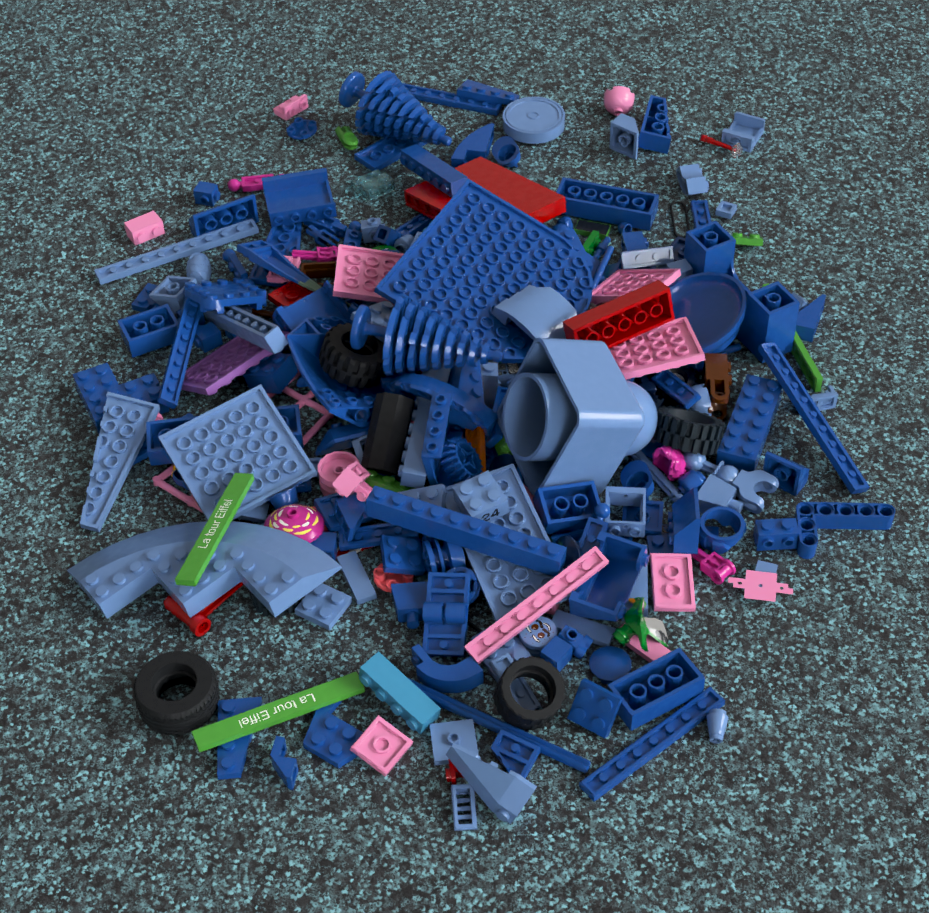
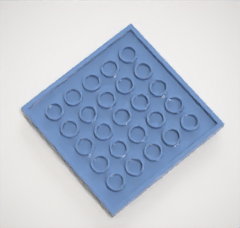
[158,384,317,521]

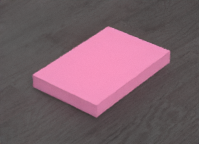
[649,553,696,612]

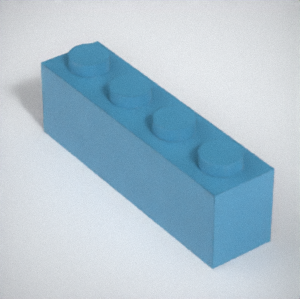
[359,651,441,735]

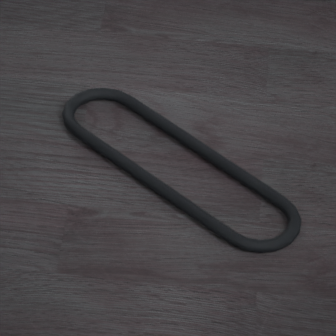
[670,201,690,239]

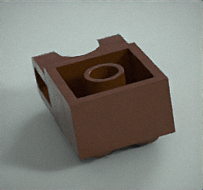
[702,353,732,423]

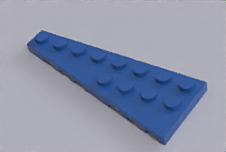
[249,222,302,287]

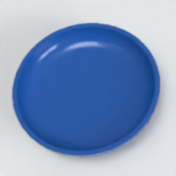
[668,272,747,354]

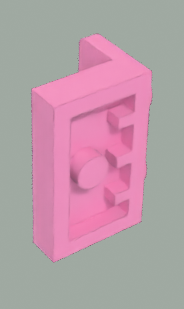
[273,94,308,120]

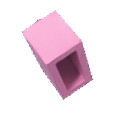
[124,211,165,246]

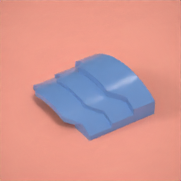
[492,285,577,340]

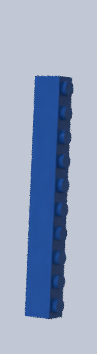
[366,486,567,577]

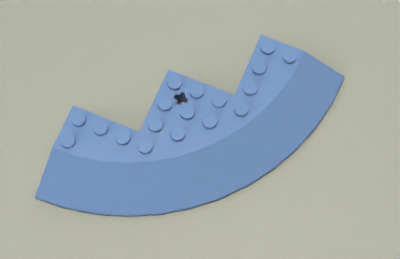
[67,521,342,619]

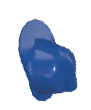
[492,136,521,168]
[620,460,654,500]
[265,481,303,510]

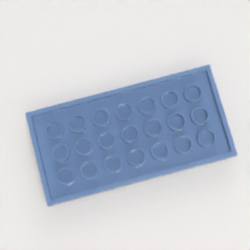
[445,464,572,622]

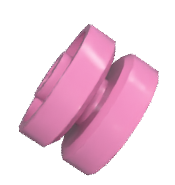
[318,451,360,496]

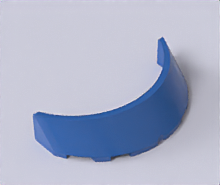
[384,373,498,436]

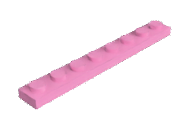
[464,546,609,664]

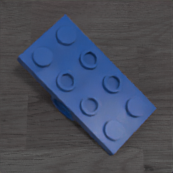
[422,572,471,657]

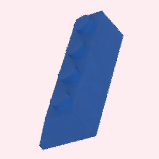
[188,194,259,237]

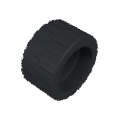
[494,656,566,730]

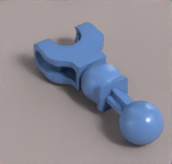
[683,451,779,514]

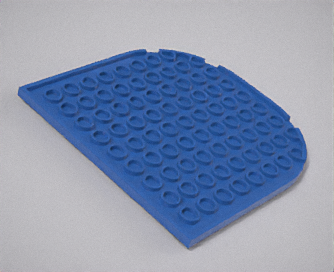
[374,179,593,364]

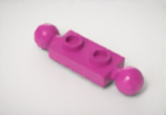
[228,174,283,192]

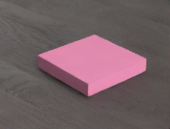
[350,715,413,777]

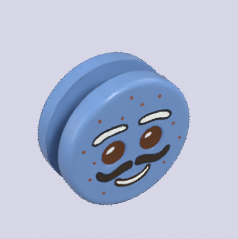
[518,616,558,657]

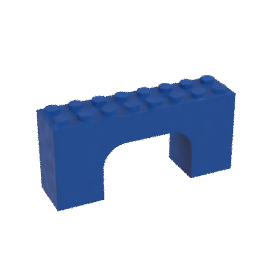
[684,221,800,363]

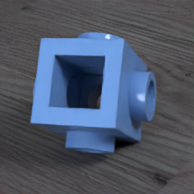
[361,218,385,243]

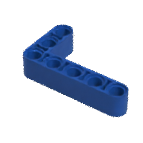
[794,502,895,559]

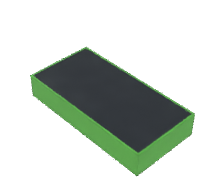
[574,219,611,239]

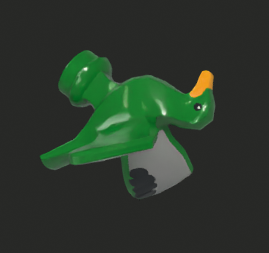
[612,597,669,652]

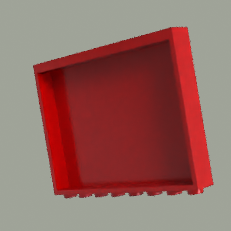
[404,156,566,223]

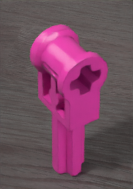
[291,246,338,262]
[691,547,736,585]

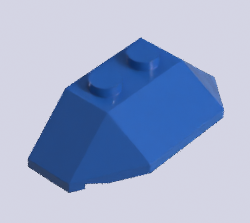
[314,423,369,457]

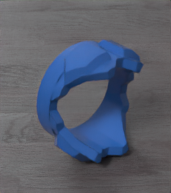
[699,506,747,555]

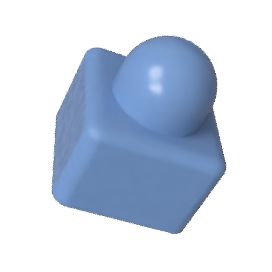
[497,338,658,495]

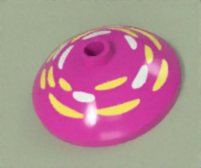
[264,504,324,543]

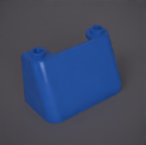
[569,530,650,622]

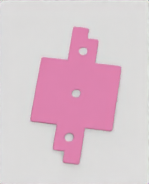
[728,570,793,602]

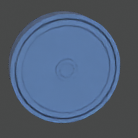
[503,97,565,144]

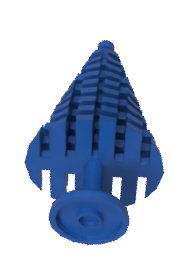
[338,71,452,146]
[350,294,503,376]

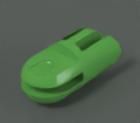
[335,126,358,150]

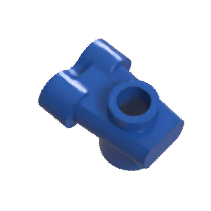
[557,625,594,659]

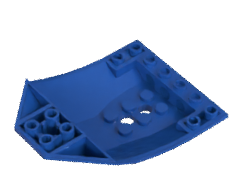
[287,316,420,427]

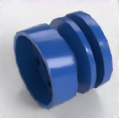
[422,538,466,574]

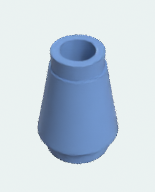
[706,708,729,744]

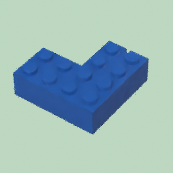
[72,363,170,435]

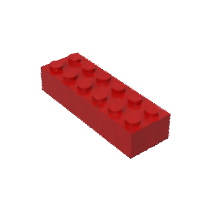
[563,280,675,348]

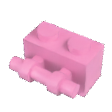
[332,461,373,502]

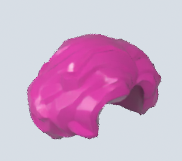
[652,446,687,481]

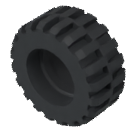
[319,323,386,389]

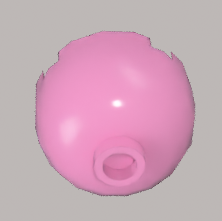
[604,86,634,116]

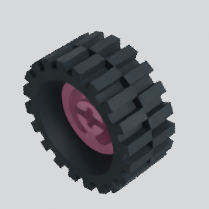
[653,406,725,455]

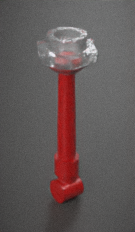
[700,134,743,158]

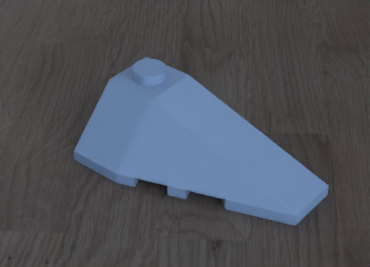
[446,743,537,824]

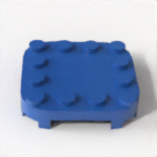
[184,278,267,314]

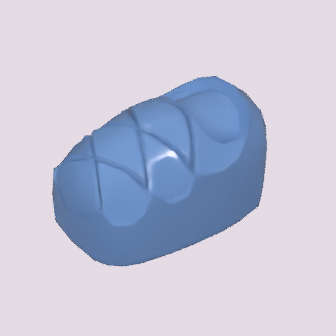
[186,252,212,284]

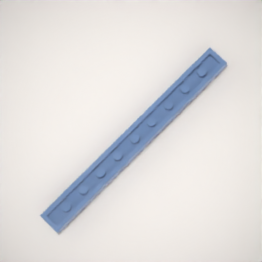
[94,219,259,285]

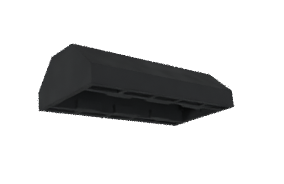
[361,392,415,476]

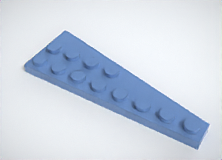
[80,392,160,532]

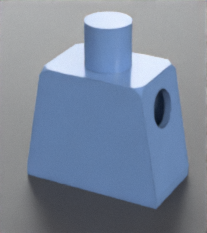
[698,474,744,514]

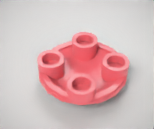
[373,563,414,593]

